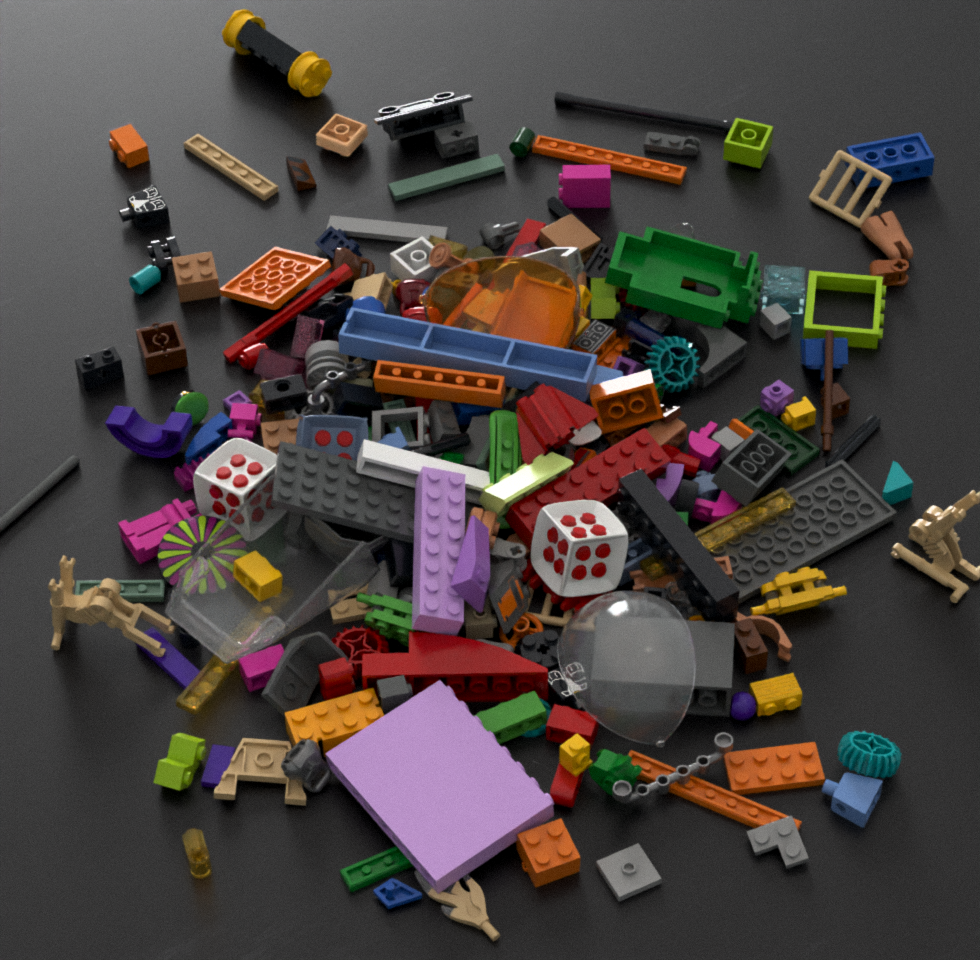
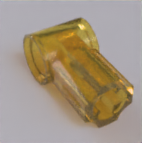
[182,828,212,878]

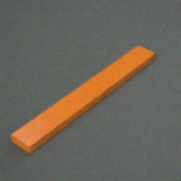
[532,135,687,185]
[628,750,802,831]

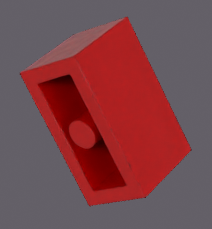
[546,704,599,750]

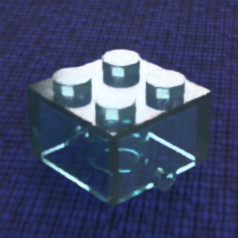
[760,265,806,314]

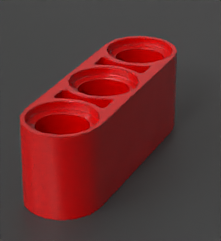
[549,763,585,808]

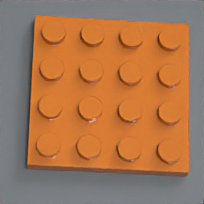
[219,247,331,310]

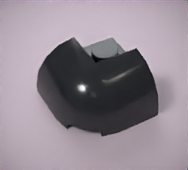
[300,293,354,334]

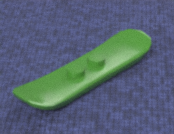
[489,410,522,529]

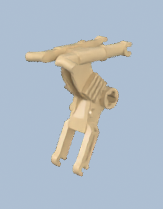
[891,490,980,603]
[48,555,176,657]

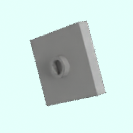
[596,843,662,902]

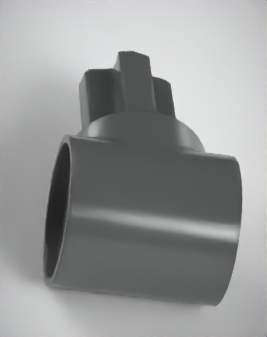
[479,222,520,249]

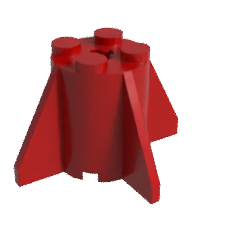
[516,383,599,465]

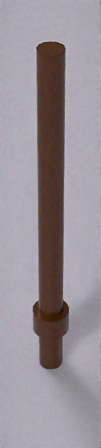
[821,330,834,452]

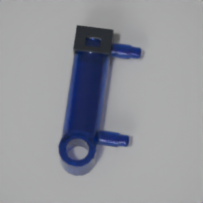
[612,307,683,368]

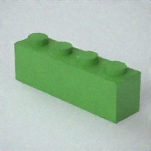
[474,690,547,744]

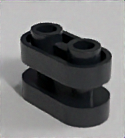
[147,236,181,274]

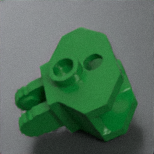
[588,749,642,796]

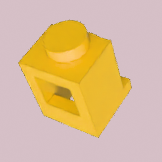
[781,396,816,431]
[559,733,593,777]

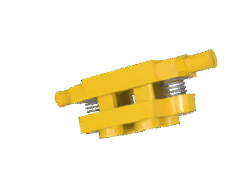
[750,567,847,616]

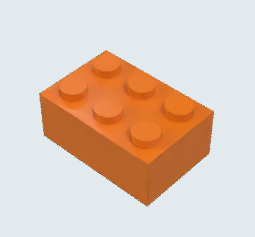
[589,369,664,435]

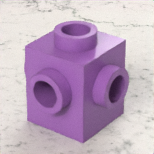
[760,380,794,417]

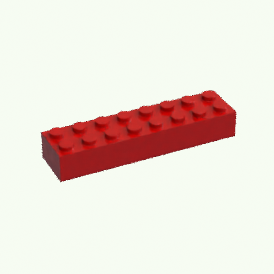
[505,427,671,551]

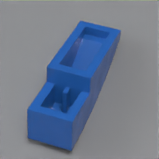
[185,412,233,465]

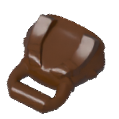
[331,247,375,285]

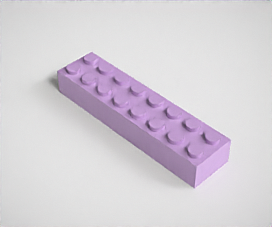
[412,466,465,636]

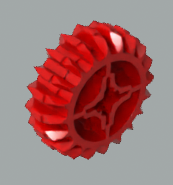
[332,624,389,681]

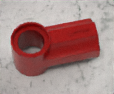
[661,444,701,477]

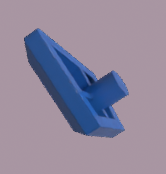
[373,878,422,909]

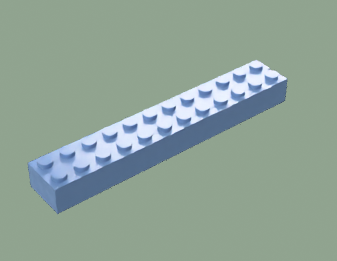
[338,307,597,402]

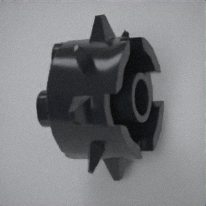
[515,630,574,672]

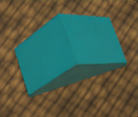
[882,461,913,505]

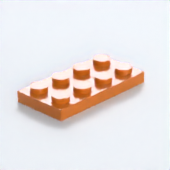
[723,742,825,795]

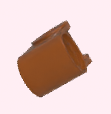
[869,259,909,286]

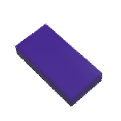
[201,744,236,788]

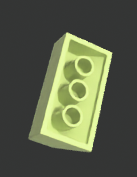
[478,452,574,518]

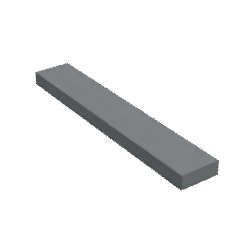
[327,215,448,245]

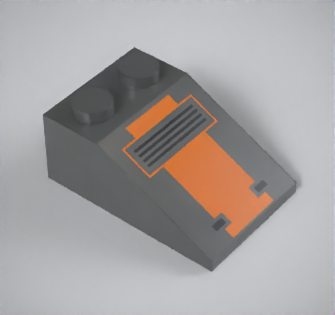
[489,559,531,634]

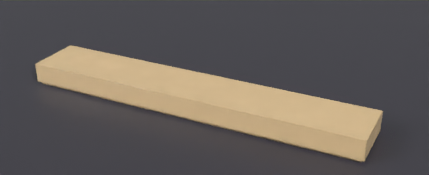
[184,134,278,201]

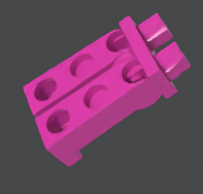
[118,498,203,565]

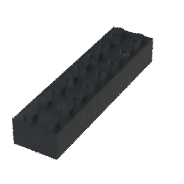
[616,469,740,623]

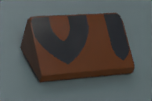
[286,156,317,191]

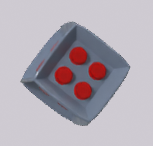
[296,415,368,461]

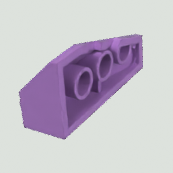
[450,515,490,613]

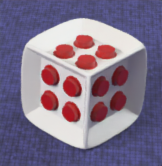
[193,438,287,542]
[531,500,628,597]

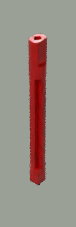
[223,263,353,364]

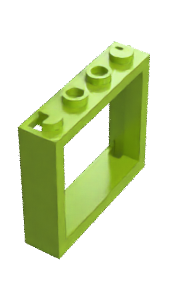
[803,270,886,349]

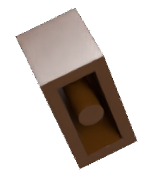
[734,618,768,674]

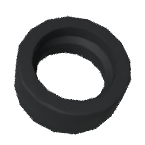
[674,479,699,523]

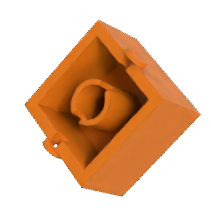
[516,818,581,888]

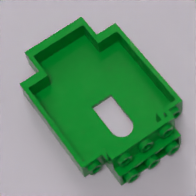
[605,226,763,329]

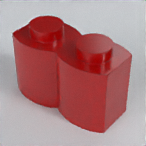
[318,657,356,701]

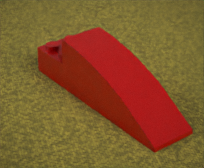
[362,631,548,702]

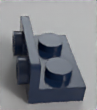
[315,226,362,259]

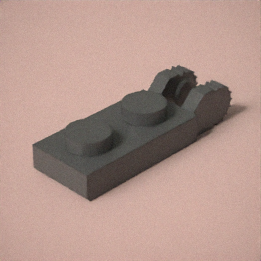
[644,131,701,156]

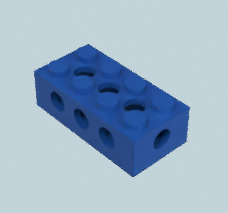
[845,132,935,188]

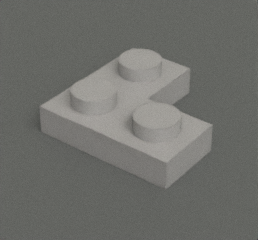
[747,815,809,869]

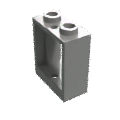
[372,406,431,449]

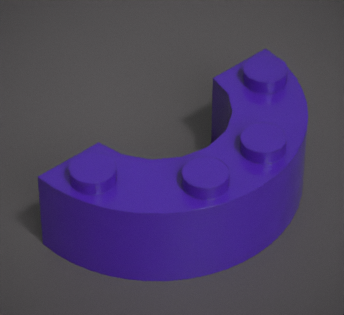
[105,406,193,458]

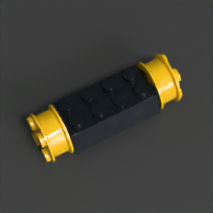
[222,9,332,97]

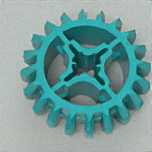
[645,336,700,393]
[837,731,902,778]

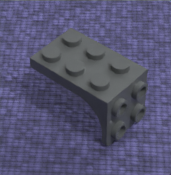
[261,632,349,717]

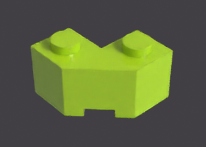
[591,278,620,319]
[153,733,207,791]

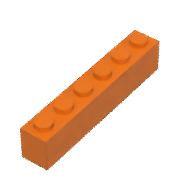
[373,360,506,408]

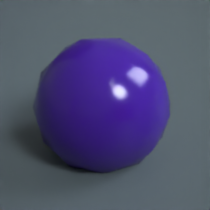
[730,691,757,721]

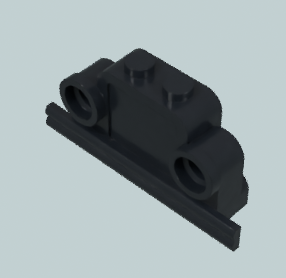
[374,92,473,141]

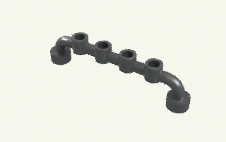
[307,358,375,411]
[612,732,733,804]

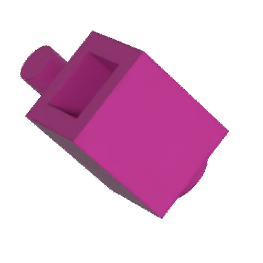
[228,403,262,439]

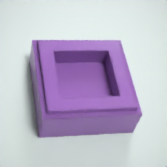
[223,390,252,412]

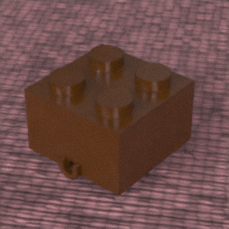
[136,321,188,375]

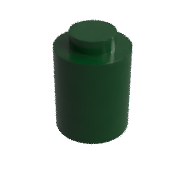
[509,127,536,157]

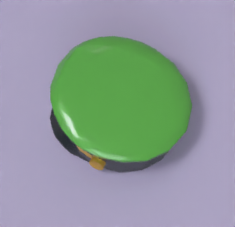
[171,389,209,426]

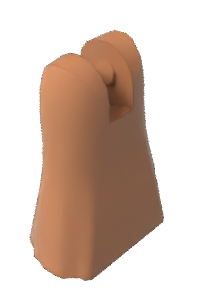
[861,211,913,260]

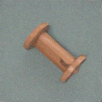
[429,242,478,274]

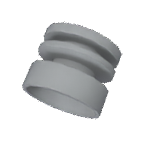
[305,340,349,393]

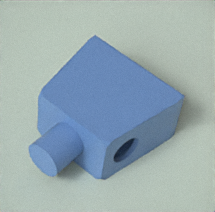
[822,772,883,828]

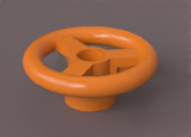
[499,612,544,651]

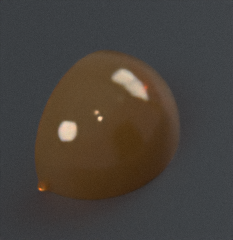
[419,256,584,349]

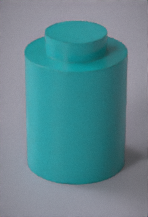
[129,265,161,294]

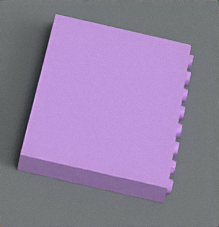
[325,680,554,894]

